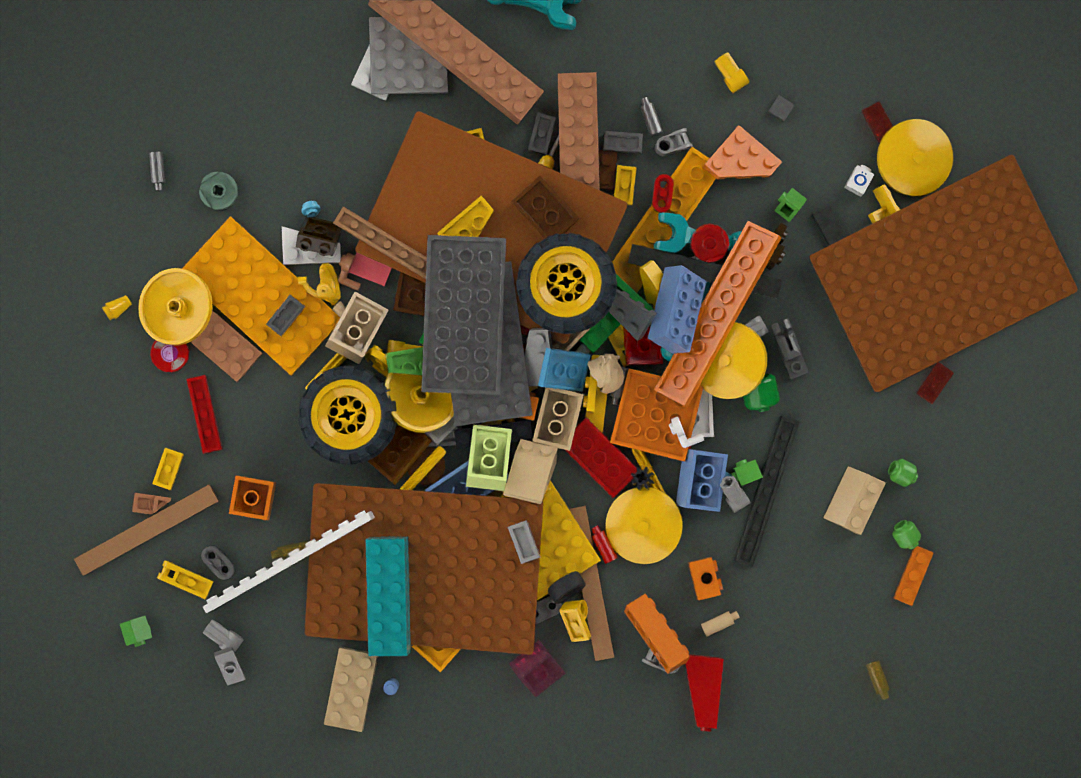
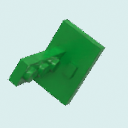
[579,274,654,353]

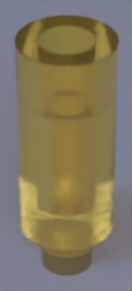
[271,541,308,560]
[866,660,890,700]

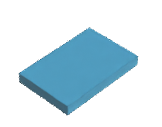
[538,348,591,392]

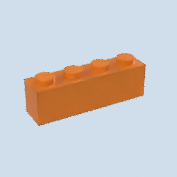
[624,594,690,674]

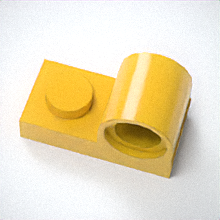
[559,600,591,642]

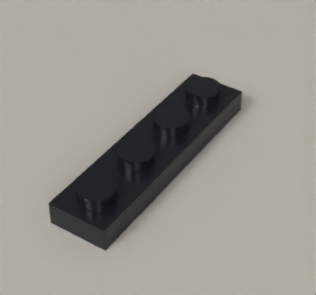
[454,420,533,449]

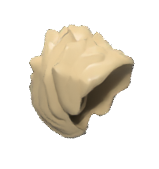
[587,354,625,394]

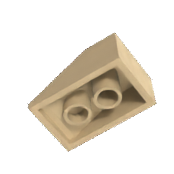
[325,292,388,364]
[504,439,558,504]

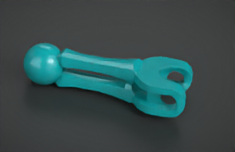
[487,0,581,30]
[654,212,742,253]

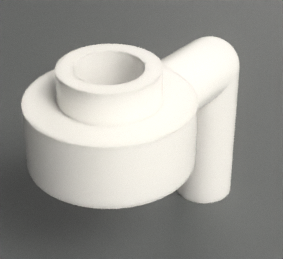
[669,416,704,448]

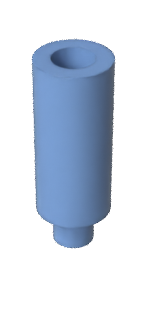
[383,678,399,695]

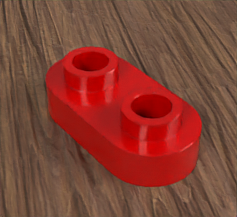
[652,174,674,213]

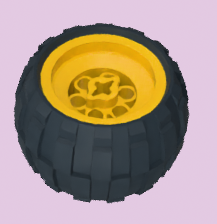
[516,233,617,334]
[298,366,397,465]

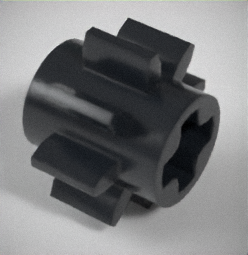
[631,467,655,491]

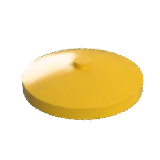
[877,119,953,196]
[139,268,212,345]
[700,322,767,399]
[384,373,454,433]
[606,487,683,564]

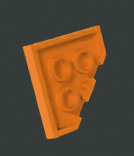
[703,125,782,179]

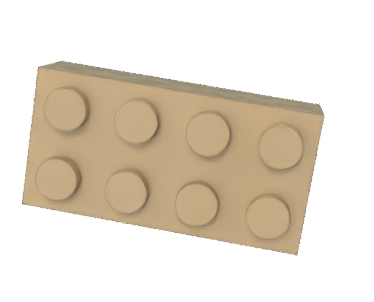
[324,646,378,732]

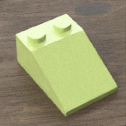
[466,424,512,491]

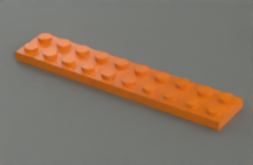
[654,221,782,408]

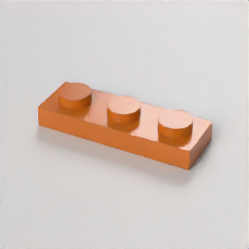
[893,546,933,606]

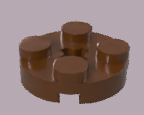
[408,447,445,485]

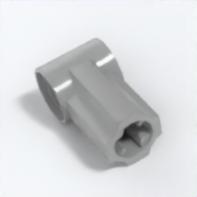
[745,315,769,337]
[720,476,751,513]
[203,620,244,652]

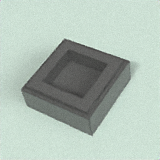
[768,95,795,122]

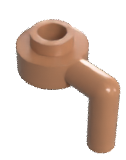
[338,253,361,291]

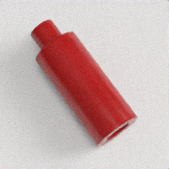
[591,525,618,564]

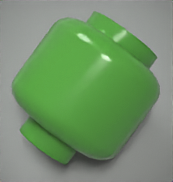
[888,459,918,487]
[892,520,921,549]

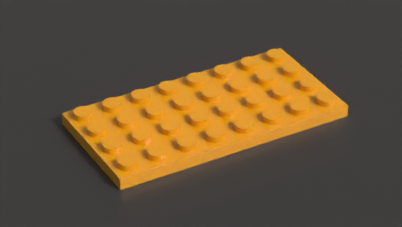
[182,216,340,376]

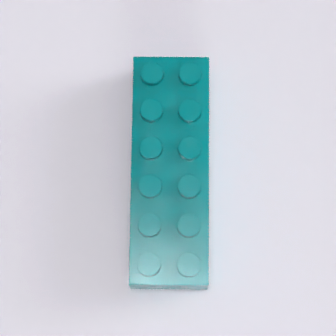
[366,537,411,656]

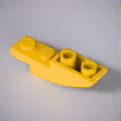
[639,260,663,310]

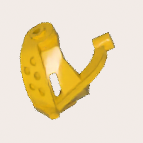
[298,263,341,305]

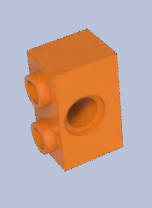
[688,557,723,600]

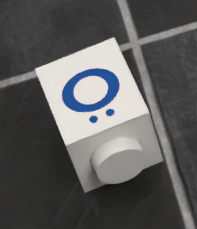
[844,165,874,197]

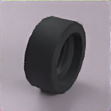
[548,571,586,604]

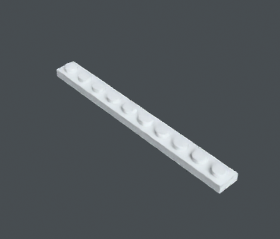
[203,510,375,613]

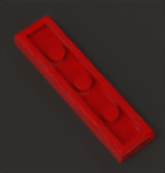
[186,375,223,454]

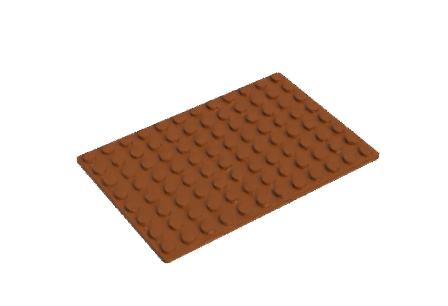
[355,111,628,344]
[809,155,1077,392]
[305,483,543,655]

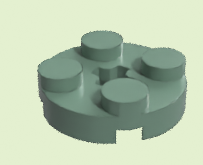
[199,172,238,210]

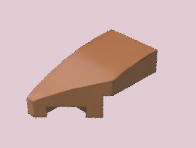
[132,493,171,514]

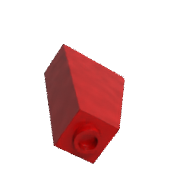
[685,654,724,732]

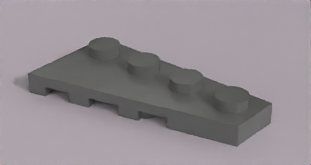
[609,289,657,341]

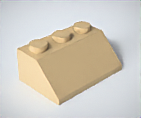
[532,388,584,451]
[823,466,886,535]

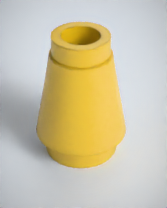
[102,295,132,321]

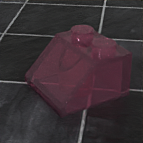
[509,640,566,697]

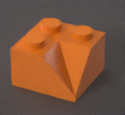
[229,476,276,520]

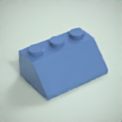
[676,449,728,512]

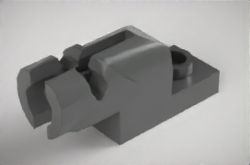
[771,318,809,380]

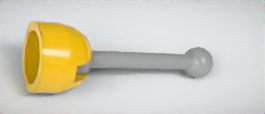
[538,135,559,169]

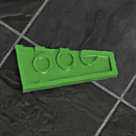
[385,347,423,375]

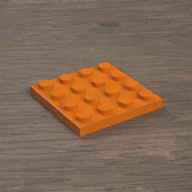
[610,368,703,462]

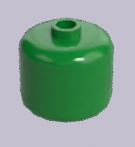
[743,373,780,412]

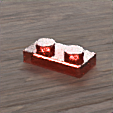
[861,101,893,144]
[915,362,954,404]

